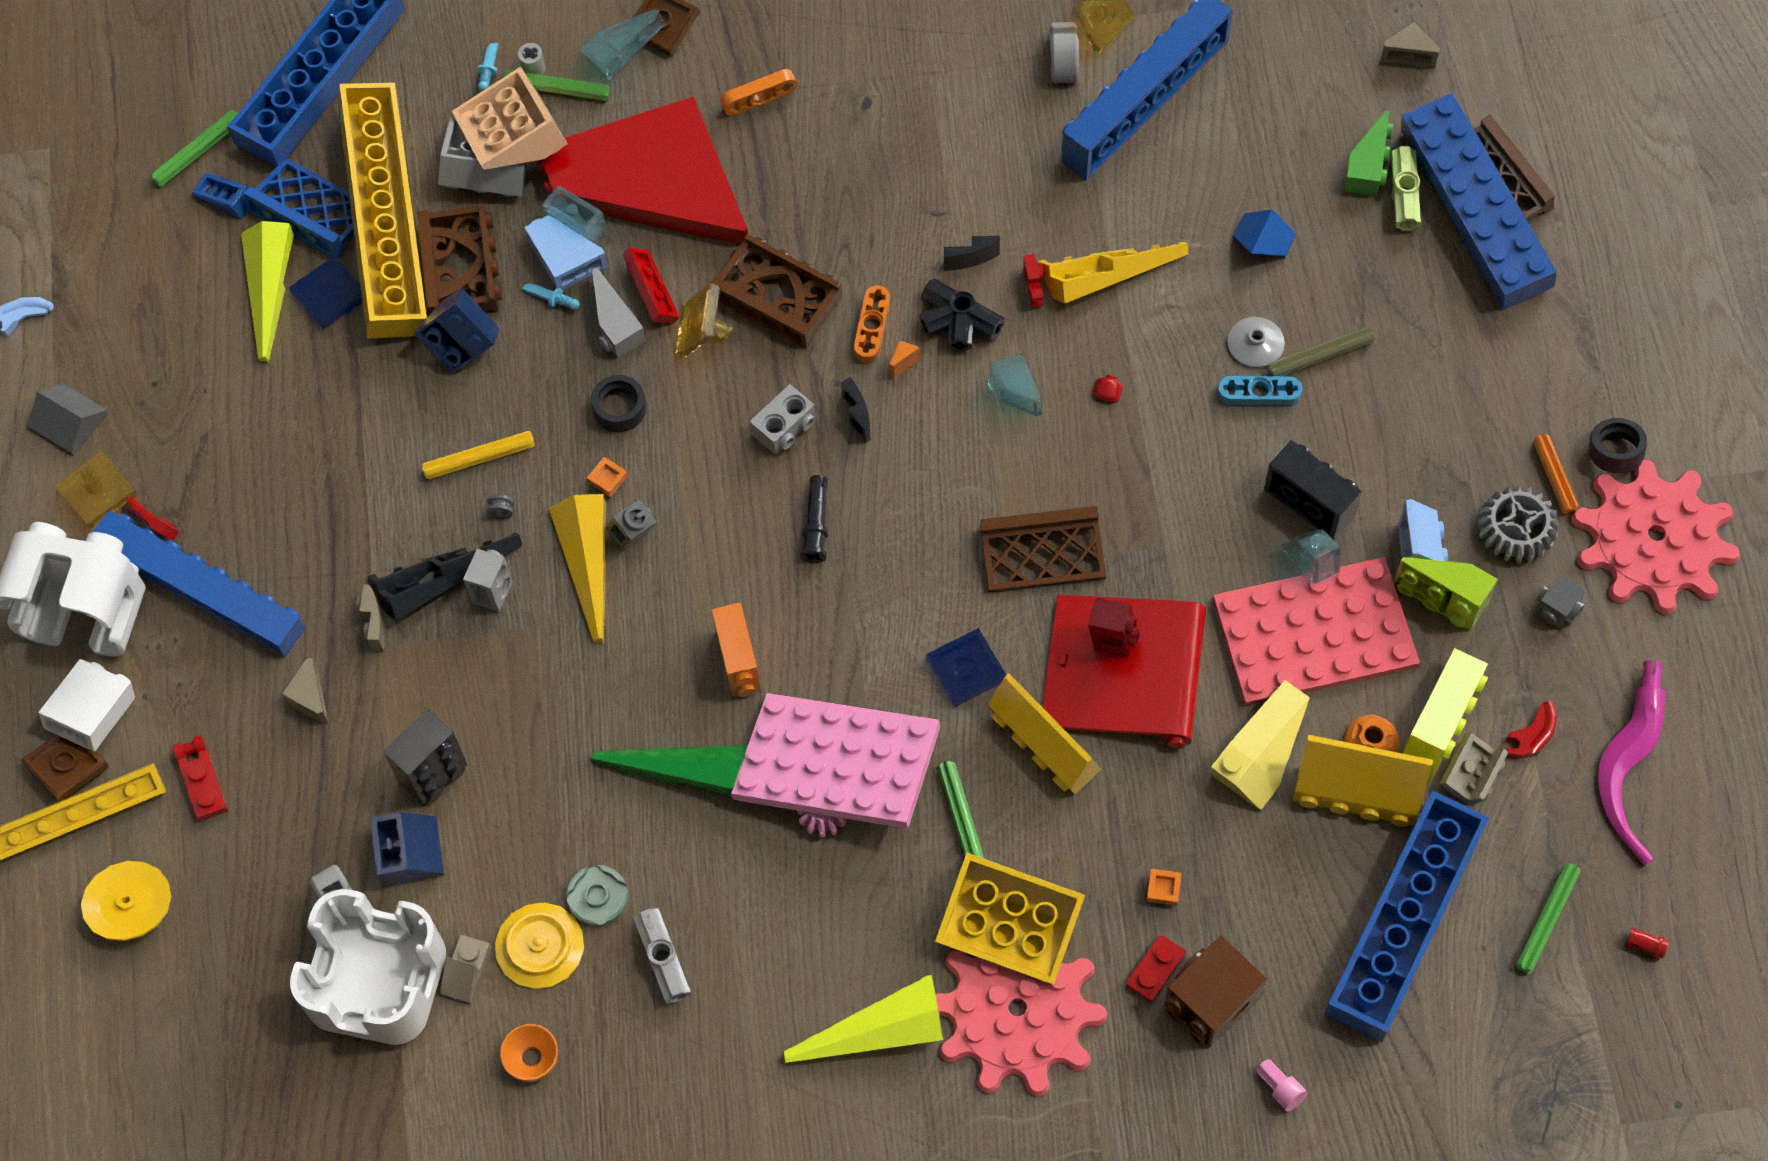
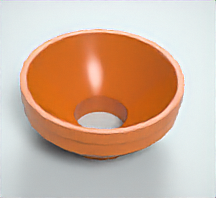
[1343,715,1399,752]
[500,1024,559,1082]

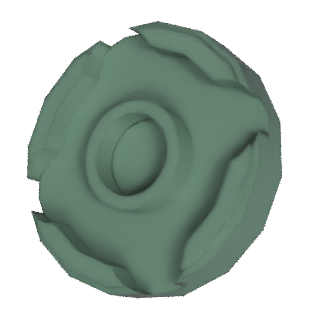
[567,865,628,926]

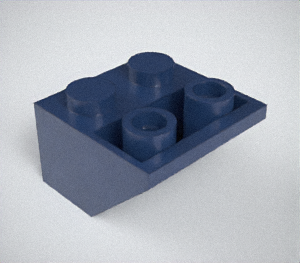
[414,288,500,374]
[370,812,444,887]

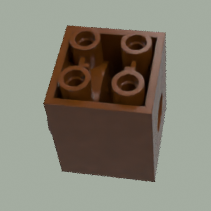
[1164,935,1267,1048]

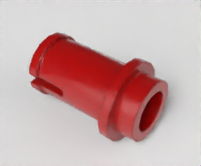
[1626,927,1669,959]

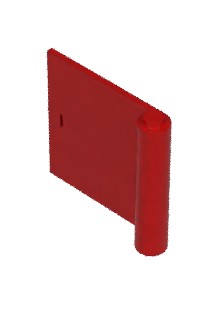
[1043,594,1207,749]

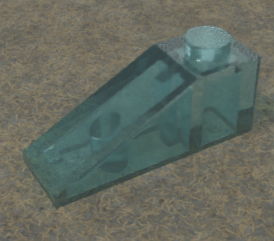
[580,9,666,81]

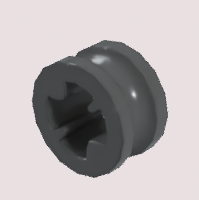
[486,495,514,519]

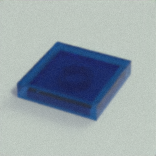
[288,256,363,330]
[926,628,1006,707]

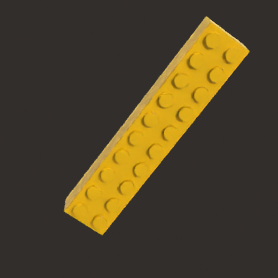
[338,83,427,338]

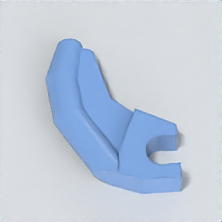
[0,297,54,337]

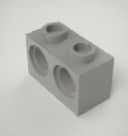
[749,384,816,455]
[463,549,513,612]

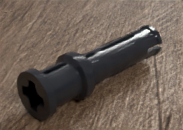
[800,475,828,563]

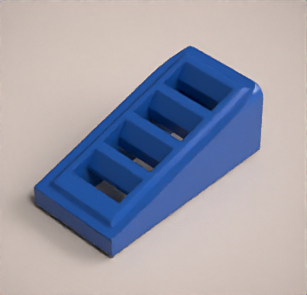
[191,172,248,218]

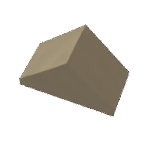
[1381,22,1440,68]
[282,658,329,724]

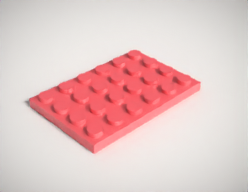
[1213,557,1420,707]

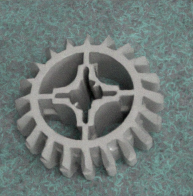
[1477,485,1559,564]

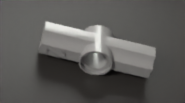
[633,908,691,1004]

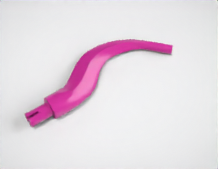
[1598,660,1666,867]

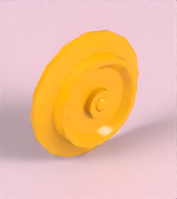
[81,861,172,941]
[495,902,584,990]

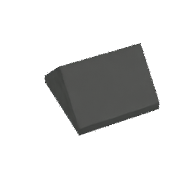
[27,383,109,456]

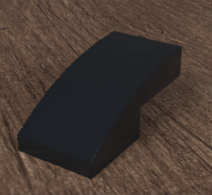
[944,235,1000,271]
[841,377,871,443]

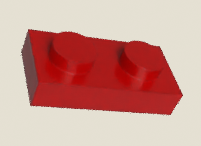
[1126,934,1187,1004]

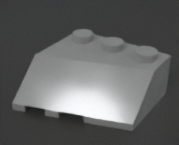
[438,116,527,197]

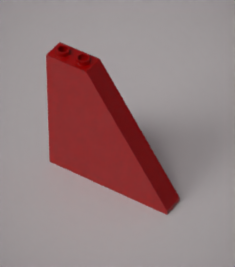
[535,96,748,244]

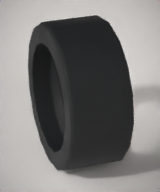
[591,375,647,432]
[1589,418,1647,474]

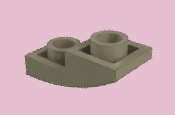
[356,584,385,651]

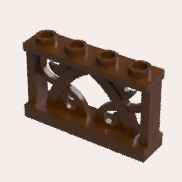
[417,203,502,315]
[710,234,842,349]

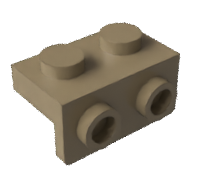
[1439,733,1508,805]

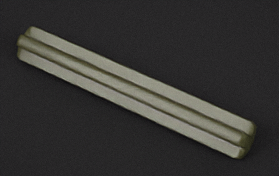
[1267,327,1375,376]

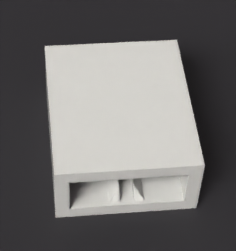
[38,659,135,752]

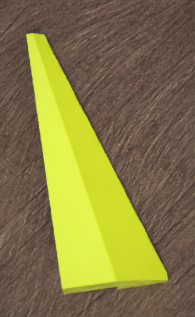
[241,221,294,362]
[784,975,943,1063]

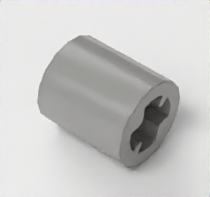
[518,43,546,75]

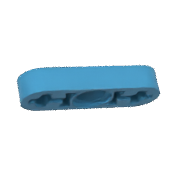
[1218,376,1303,406]

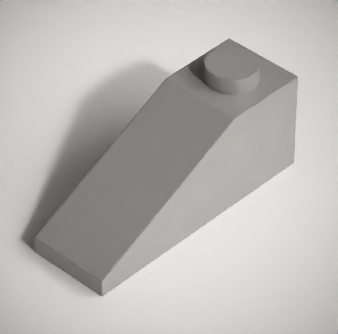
[592,268,646,358]

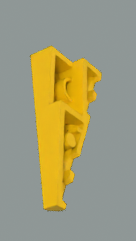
[1038,242,1188,303]
[550,494,606,643]

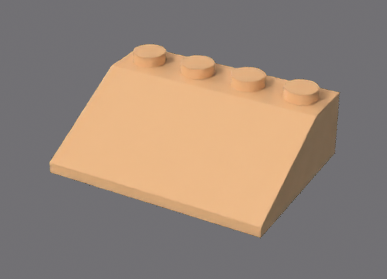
[452,67,568,170]

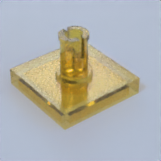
[1072,0,1135,52]
[675,283,732,357]
[55,451,138,529]

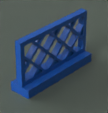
[243,158,354,260]

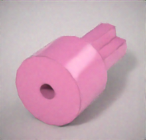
[1256,1059,1307,1112]

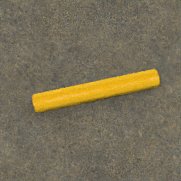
[422,431,534,479]

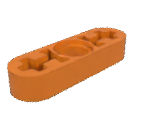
[720,69,798,116]
[854,285,890,364]

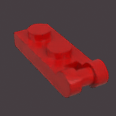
[172,734,229,822]

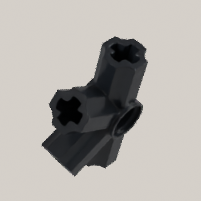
[919,278,1005,352]

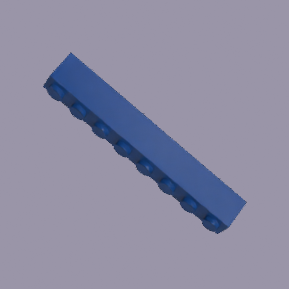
[93,510,305,657]

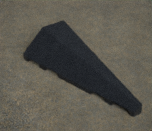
[367,533,522,620]

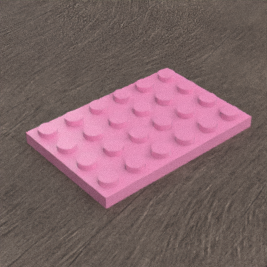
[731,693,941,829]

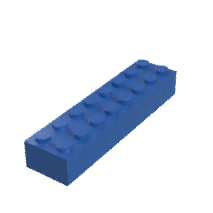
[227,0,405,167]
[1061,0,1233,181]
[1401,93,1557,310]
[1324,790,1489,1042]

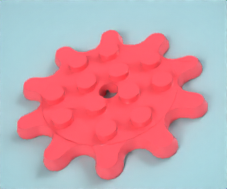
[1571,460,1740,615]
[935,950,1108,1097]

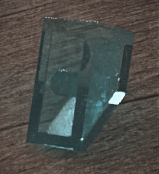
[541,185,607,244]
[987,353,1042,416]
[1281,529,1340,584]

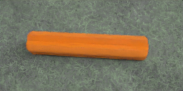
[1533,434,1578,514]

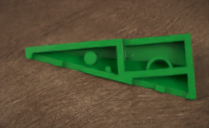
[591,745,748,796]

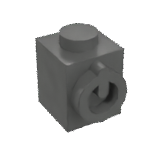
[605,499,657,550]
[1536,574,1586,628]

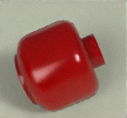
[1092,375,1123,404]

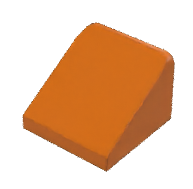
[889,341,920,379]

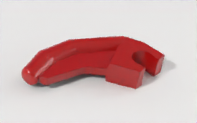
[126,496,179,541]
[1506,701,1558,759]

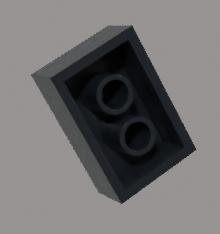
[1264,440,1362,541]
[383,709,468,806]

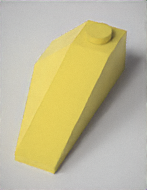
[1211,680,1310,811]

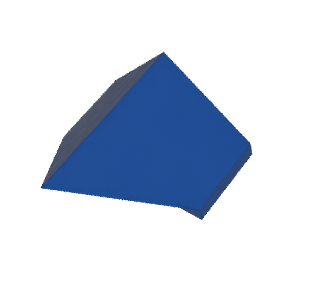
[1233,209,1296,258]

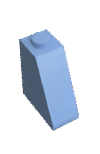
[524,215,608,289]

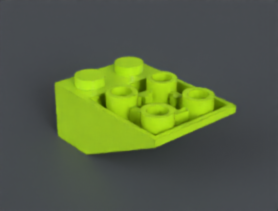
[1394,557,1498,630]

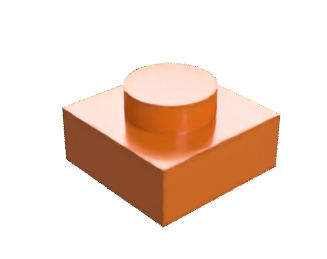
[587,457,628,498]
[1147,869,1182,906]

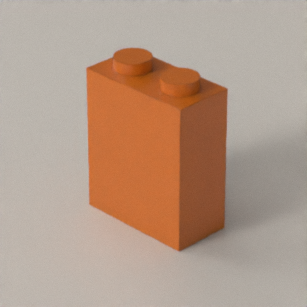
[712,602,761,697]

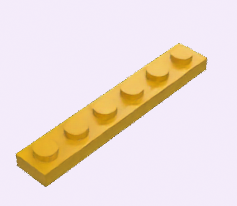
[0,763,166,860]

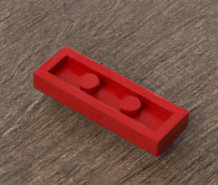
[622,247,680,324]

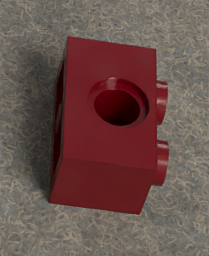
[1088,598,1140,657]

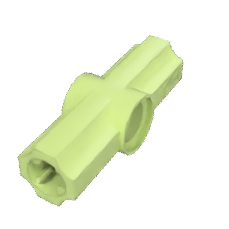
[1391,146,1421,231]

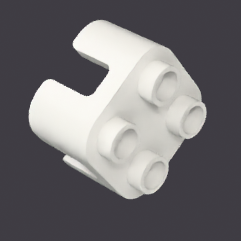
[0,522,146,656]
[290,889,446,1045]

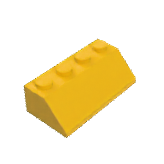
[988,673,1102,795]

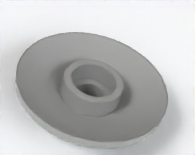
[1227,317,1285,368]

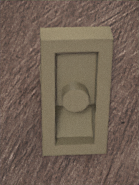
[440,935,492,1004]

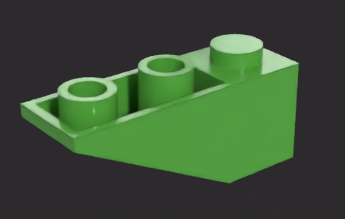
[1344,111,1393,196]

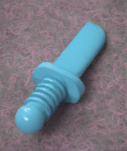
[476,43,499,92]
[521,283,580,310]

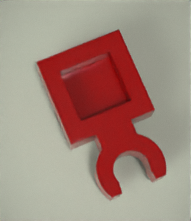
[1023,253,1044,308]

